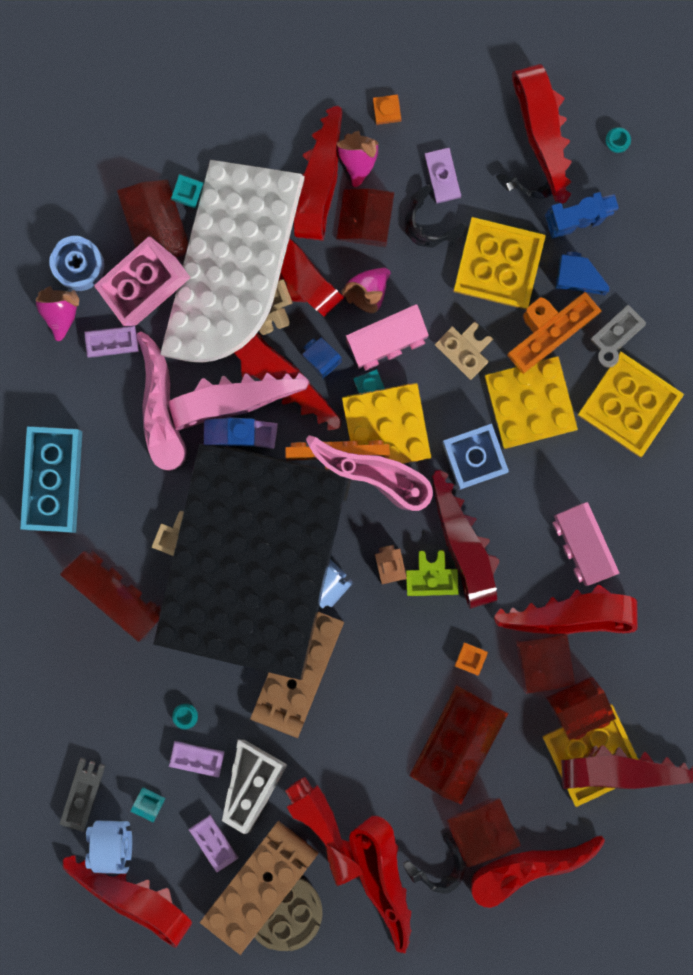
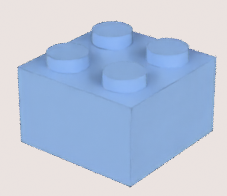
[442,424,509,490]

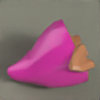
[337,131,378,187]
[341,268,391,313]
[36,286,79,341]

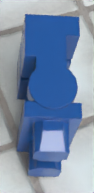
[545,192,619,239]

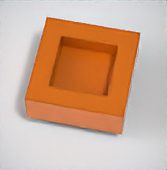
[373,94,401,125]
[454,642,488,676]

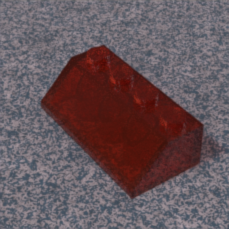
[60,551,161,642]
[409,685,509,804]

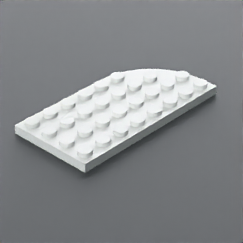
[160,160,305,362]

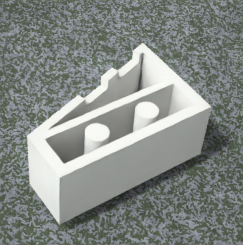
[222,739,287,834]

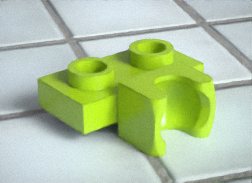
[406,550,458,596]

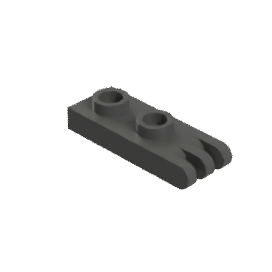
[60,757,106,832]

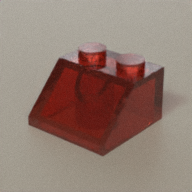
[336,189,395,247]
[517,634,575,694]
[546,676,616,741]
[446,798,521,867]

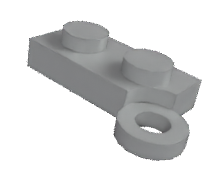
[591,305,646,367]

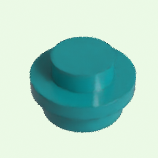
[605,127,631,153]
[172,703,198,729]

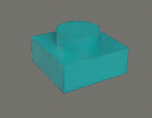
[171,174,203,208]
[353,370,385,394]
[130,787,166,823]

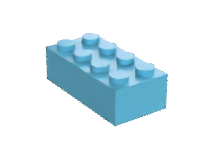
[20,426,83,533]

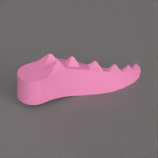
[136,332,187,471]
[168,373,309,430]
[306,436,433,511]

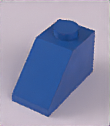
[556,252,609,295]
[302,337,342,379]
[204,418,256,447]

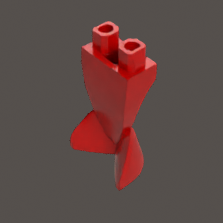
[285,777,364,886]

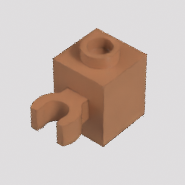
[375,545,407,584]

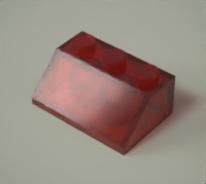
[117,180,189,257]

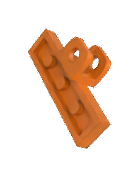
[507,292,602,375]
[286,440,390,470]

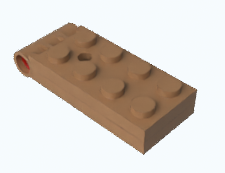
[250,612,344,739]
[200,820,319,955]

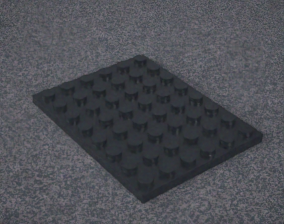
[153,444,348,680]

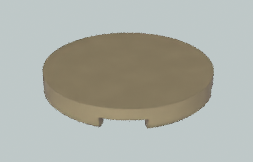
[254,875,322,951]

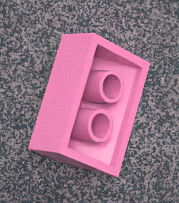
[94,237,191,326]
[346,304,429,370]
[552,502,619,586]

